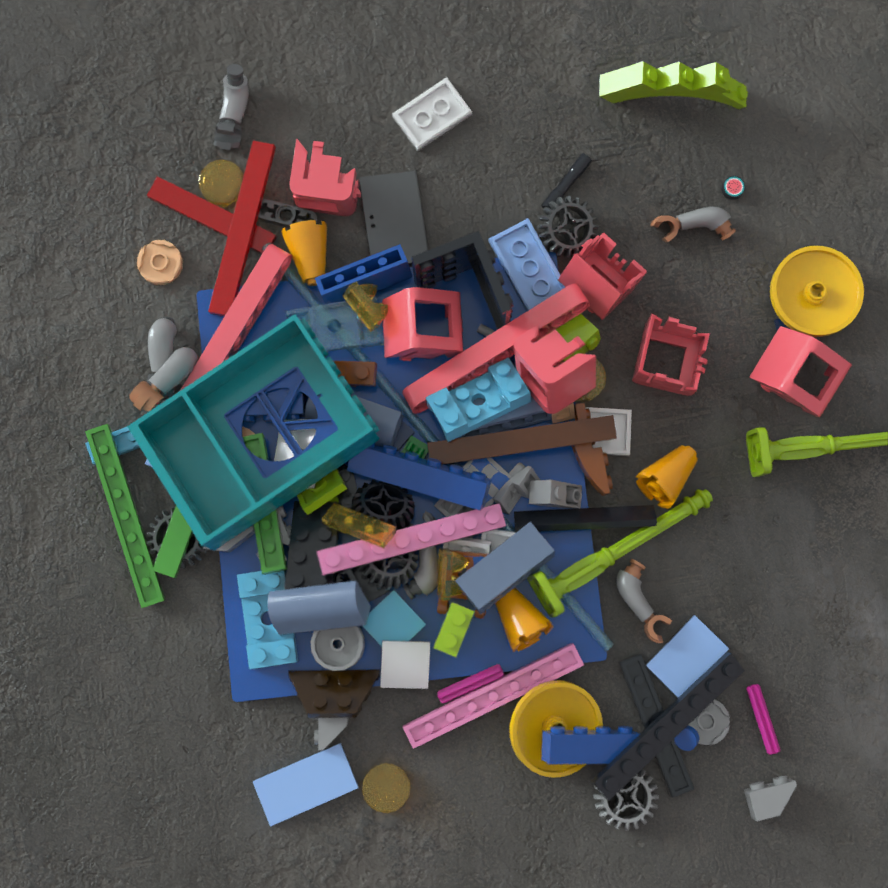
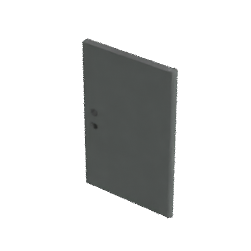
[359,170,428,264]

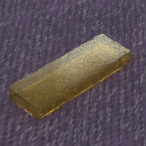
[322,503,396,548]

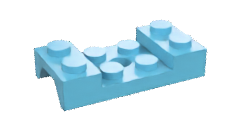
[425,357,531,442]
[237,570,299,669]

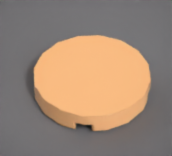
[137,240,183,285]

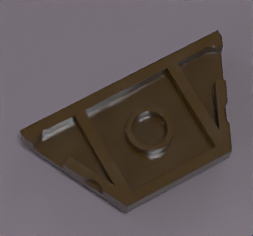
[288,670,380,718]

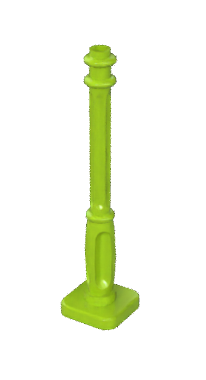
[746,427,888,477]
[527,489,713,618]

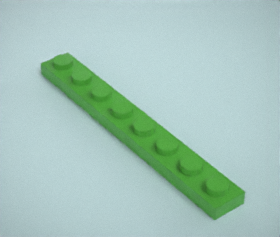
[85,424,165,608]

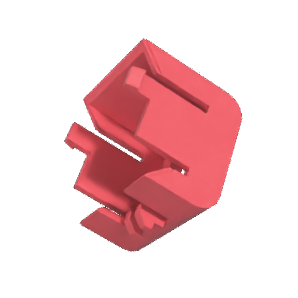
[289,139,361,216]
[558,233,647,320]
[382,287,463,361]
[632,314,710,396]
[514,324,596,414]
[750,326,852,418]

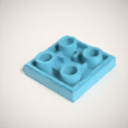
[362,590,426,647]

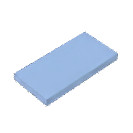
[488,218,565,311]
[252,743,359,826]

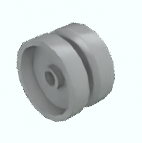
[311,626,365,671]

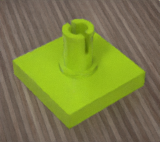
[297,469,347,515]

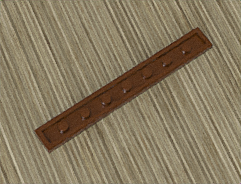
[427,415,617,465]

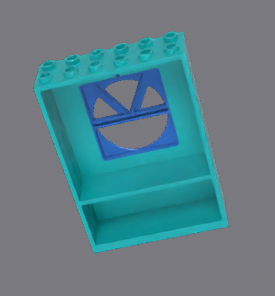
[127,314,380,551]

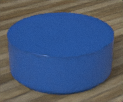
[674,725,699,751]

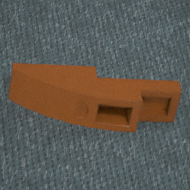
[333,361,377,387]
[571,403,613,496]

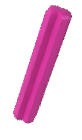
[437,664,504,704]
[747,684,780,754]

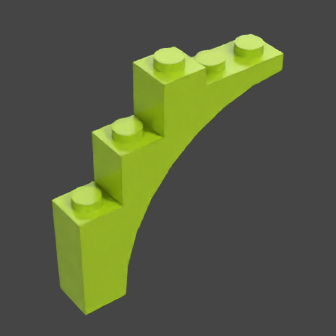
[599,61,748,109]

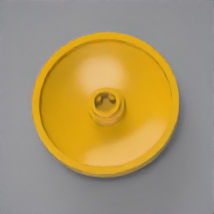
[770,246,864,337]
[510,680,603,778]

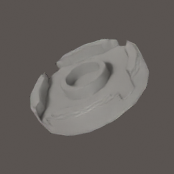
[689,699,730,745]

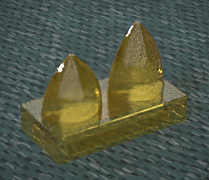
[343,281,388,332]
[437,548,469,600]

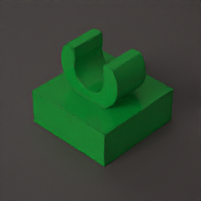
[401,436,429,459]

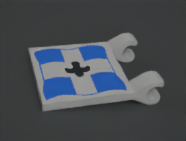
[463,458,525,508]

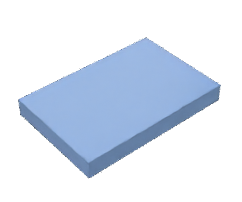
[646,615,729,698]

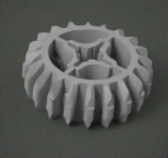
[593,769,659,830]

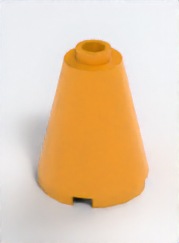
[282,220,327,286]
[635,445,698,509]
[495,588,553,652]

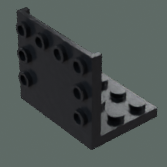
[411,231,514,330]

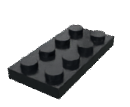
[284,501,342,590]

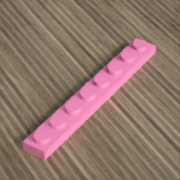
[316,503,506,576]
[403,642,584,749]

